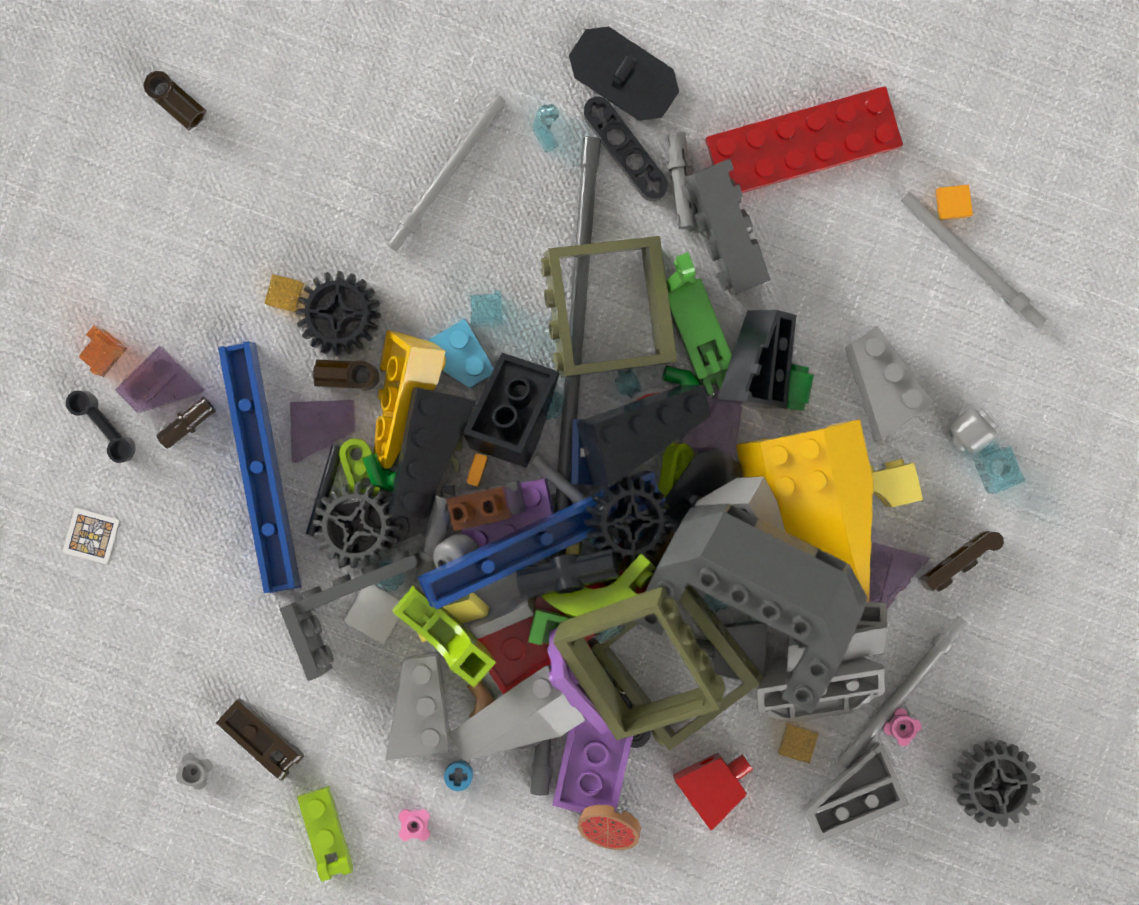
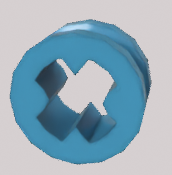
[444,760,473,791]

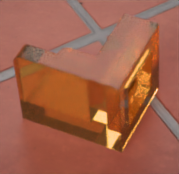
[79,325,128,377]

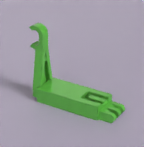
[666,252,732,399]

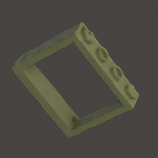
[540,236,677,378]
[591,584,764,751]
[552,586,725,740]

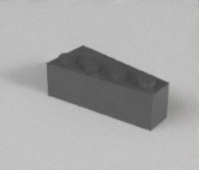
[683,159,771,295]

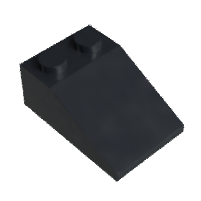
[463,353,560,468]

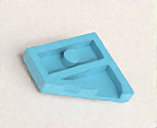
[427,318,494,389]

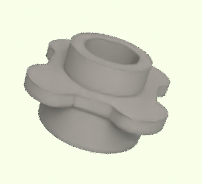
[176,753,213,790]

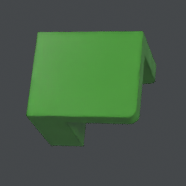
[528,607,573,645]

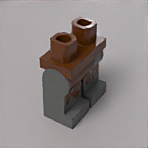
[446,480,526,531]

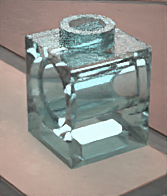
[973,443,1025,494]

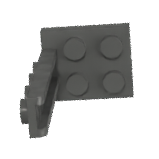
[280,550,421,681]

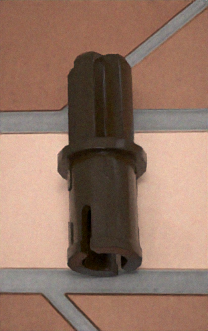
[156,396,216,449]

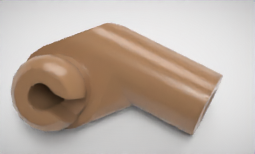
[467,680,495,718]

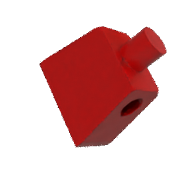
[673,753,753,831]

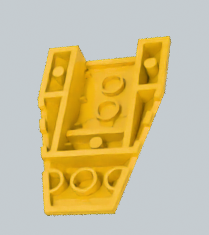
[735,419,874,602]

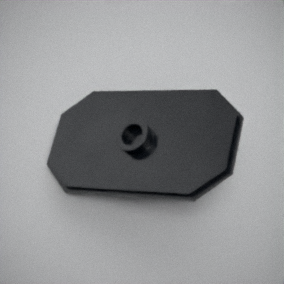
[569,26,679,121]
[662,447,741,533]

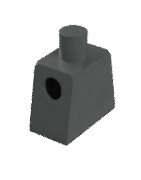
[695,620,767,680]

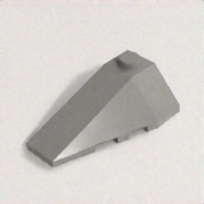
[695,477,786,532]
[448,664,585,761]

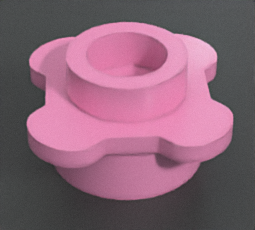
[883,708,921,746]
[399,809,430,841]

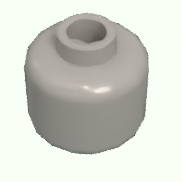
[949,408,999,454]
[433,533,479,568]

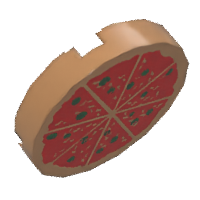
[577,805,642,850]

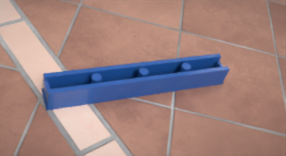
[218,341,301,593]
[417,470,666,609]

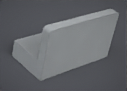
[471,572,536,639]

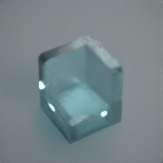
[470,290,504,328]

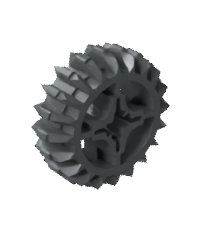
[313,482,400,569]
[952,740,1041,827]

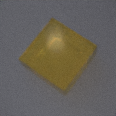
[264,274,304,313]
[778,723,819,764]

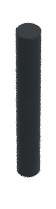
[305,444,341,536]

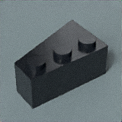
[717,310,797,409]

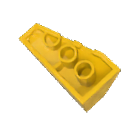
[374,330,446,469]

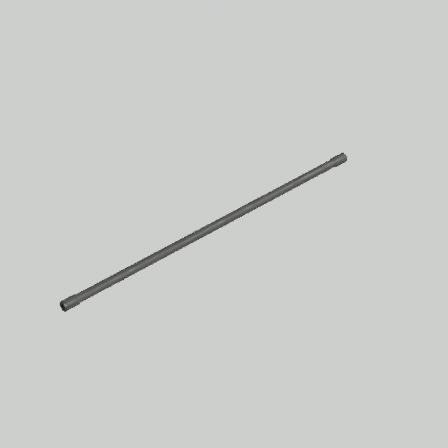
[530,137,601,796]

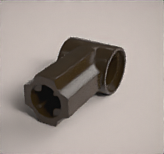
[143,71,207,131]
[313,359,380,391]

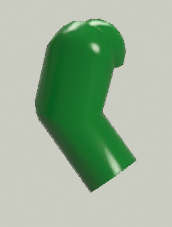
[662,365,701,385]
[362,453,396,492]

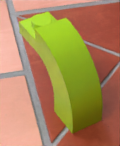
[542,554,656,617]
[392,585,496,688]

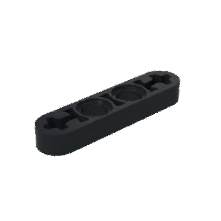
[584,96,668,202]

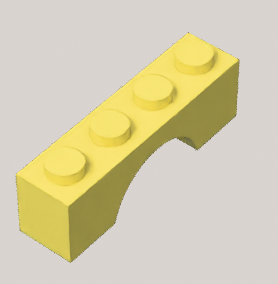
[871,459,923,507]

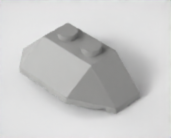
[756,657,885,723]

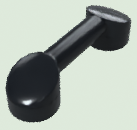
[66,390,136,463]

